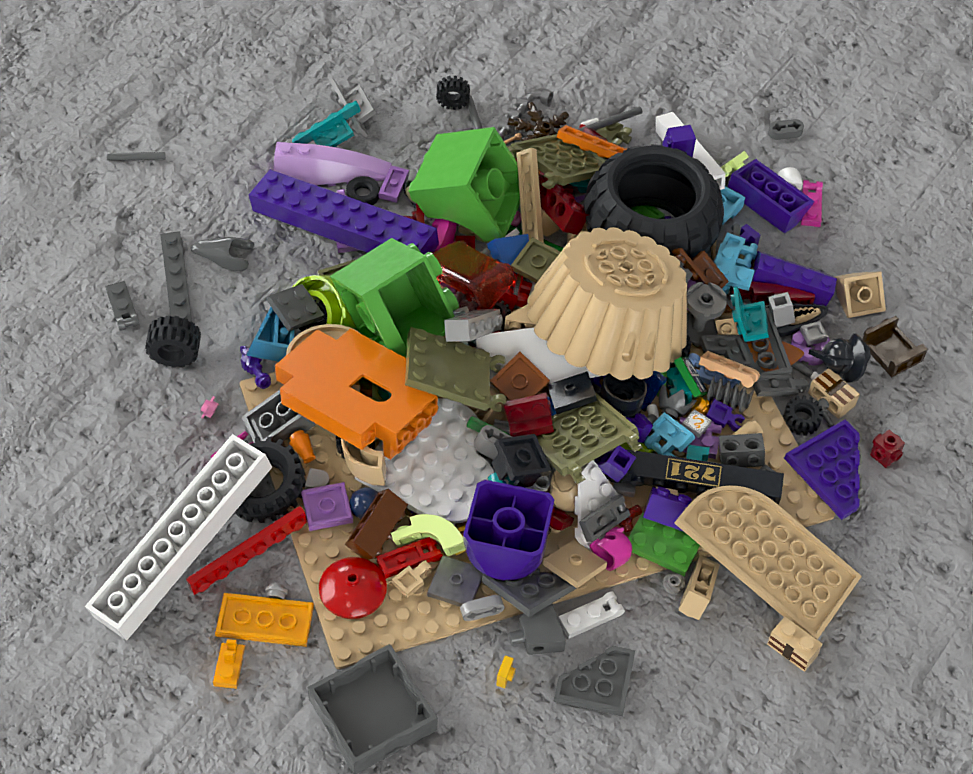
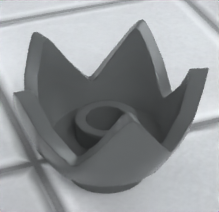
[659,385,697,420]

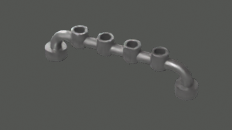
[498,89,554,141]

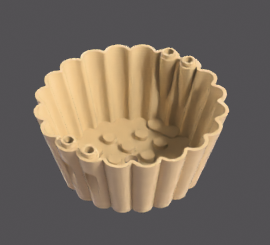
[527,227,687,380]

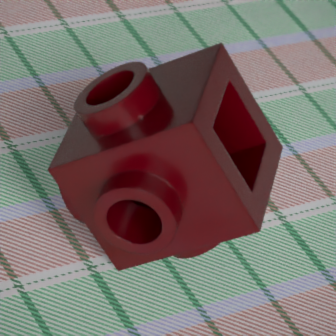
[870,429,905,468]

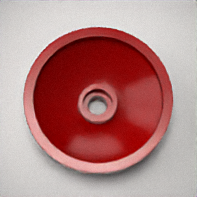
[319,557,387,619]

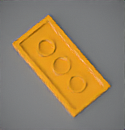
[215,593,314,647]

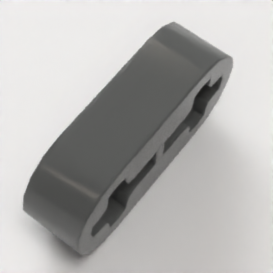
[768,119,804,140]

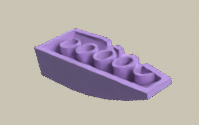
[274,142,392,187]

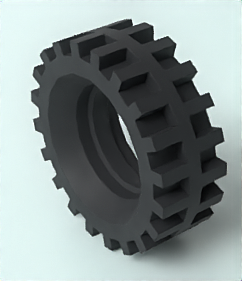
[235,436,306,523]

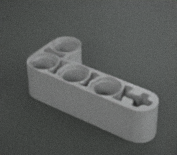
[474,425,556,492]

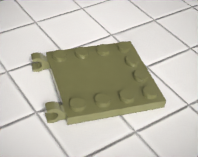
[507,134,607,189]
[405,327,506,412]
[536,393,643,484]

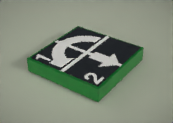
[674,357,708,397]

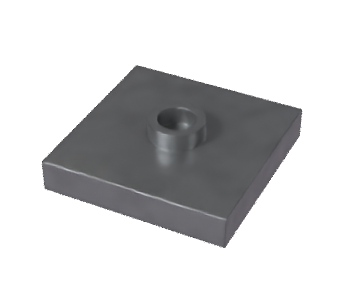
[427,555,484,607]

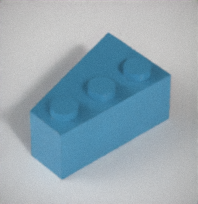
[247,307,294,362]

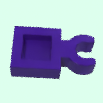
[706,399,745,432]

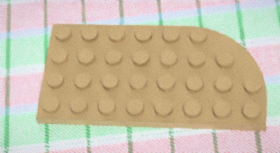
[674,486,862,639]

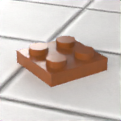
[490,352,550,401]

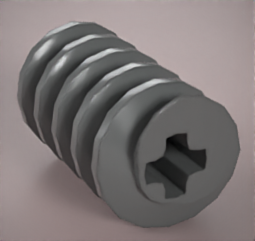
[707,376,754,413]

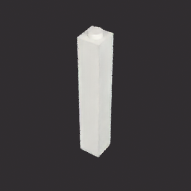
[656,112,726,190]

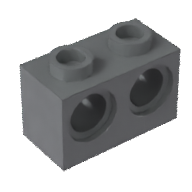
[719,433,765,467]

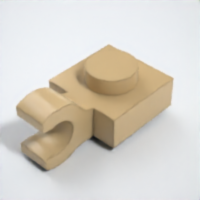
[392,560,432,598]

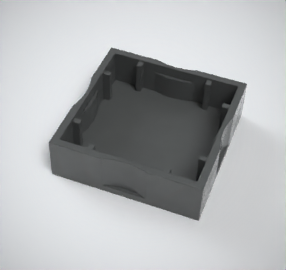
[307,644,438,774]

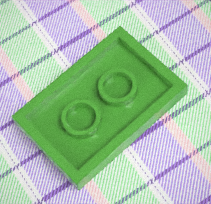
[628,512,700,577]

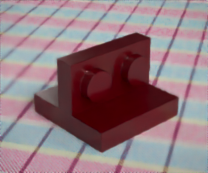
[504,393,554,437]

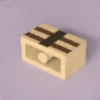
[808,368,860,419]
[767,617,822,672]

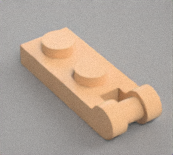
[699,351,760,388]

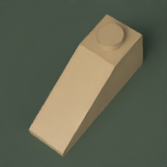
[678,555,720,620]

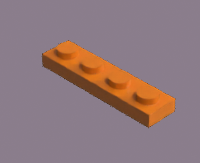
[557,125,627,158]

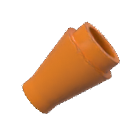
[289,430,316,463]

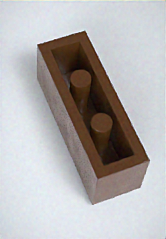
[345,489,408,560]

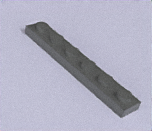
[160,231,192,321]

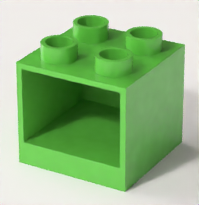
[330,238,459,358]

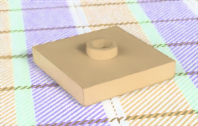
[543,540,607,588]

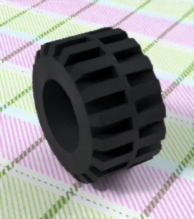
[145,315,201,368]

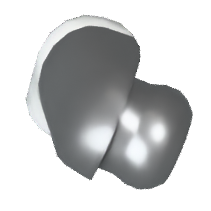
[646,404,659,424]

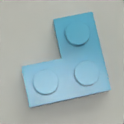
[715,243,755,291]

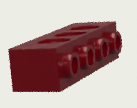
[538,174,588,235]

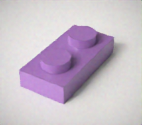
[379,165,409,203]

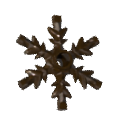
[507,102,569,141]

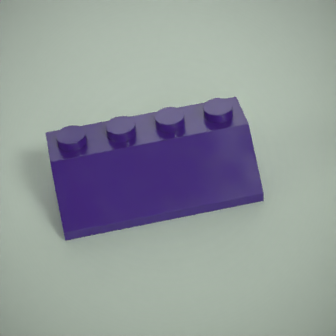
[728,159,814,234]
[752,251,837,306]

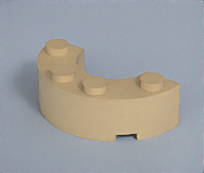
[341,437,387,486]

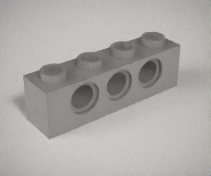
[444,309,503,342]

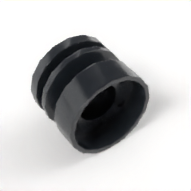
[599,373,647,418]

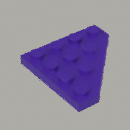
[784,419,860,520]

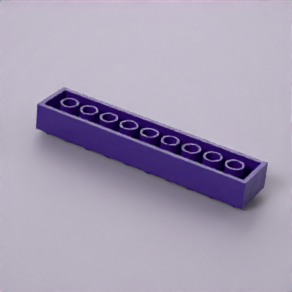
[249,169,439,254]

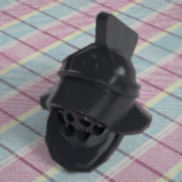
[808,333,871,383]

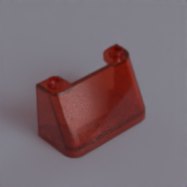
[431,241,516,309]

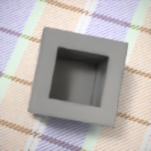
[768,292,795,328]

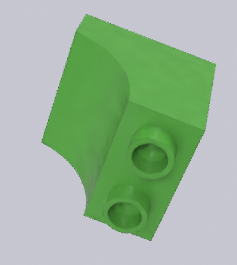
[409,127,520,242]

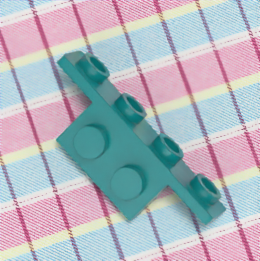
[292,101,361,147]

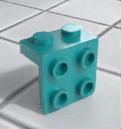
[731,287,769,342]

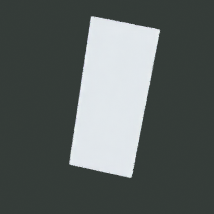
[476,328,606,389]

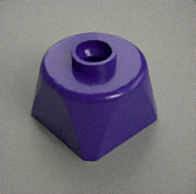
[463,480,555,580]

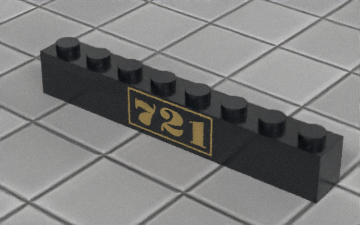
[605,449,784,505]

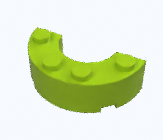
[292,275,358,331]

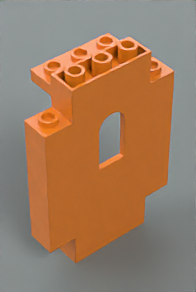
[275,328,438,460]

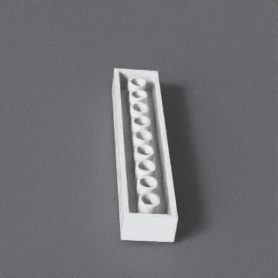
[85,434,272,641]

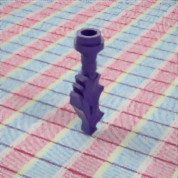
[240,346,271,389]

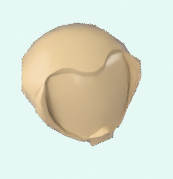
[550,470,578,513]

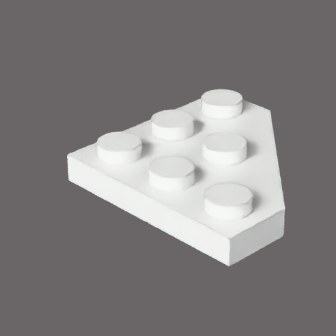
[575,460,626,552]

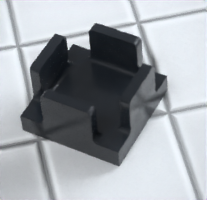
[492,434,552,488]

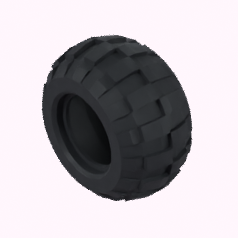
[583,144,724,260]

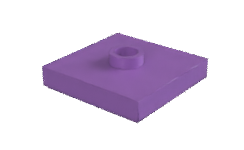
[301,482,353,531]

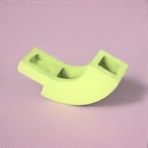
[391,514,465,556]

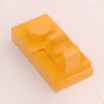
[213,639,245,689]

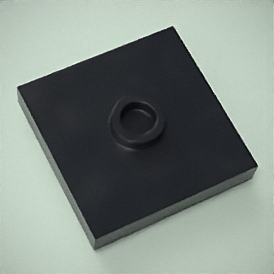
[547,371,598,414]

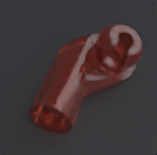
[619,504,642,533]

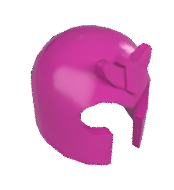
[590,527,633,571]

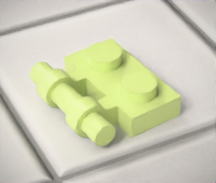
[721,151,749,178]

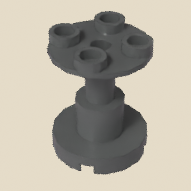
[687,282,727,347]

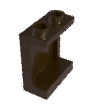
[862,316,928,378]

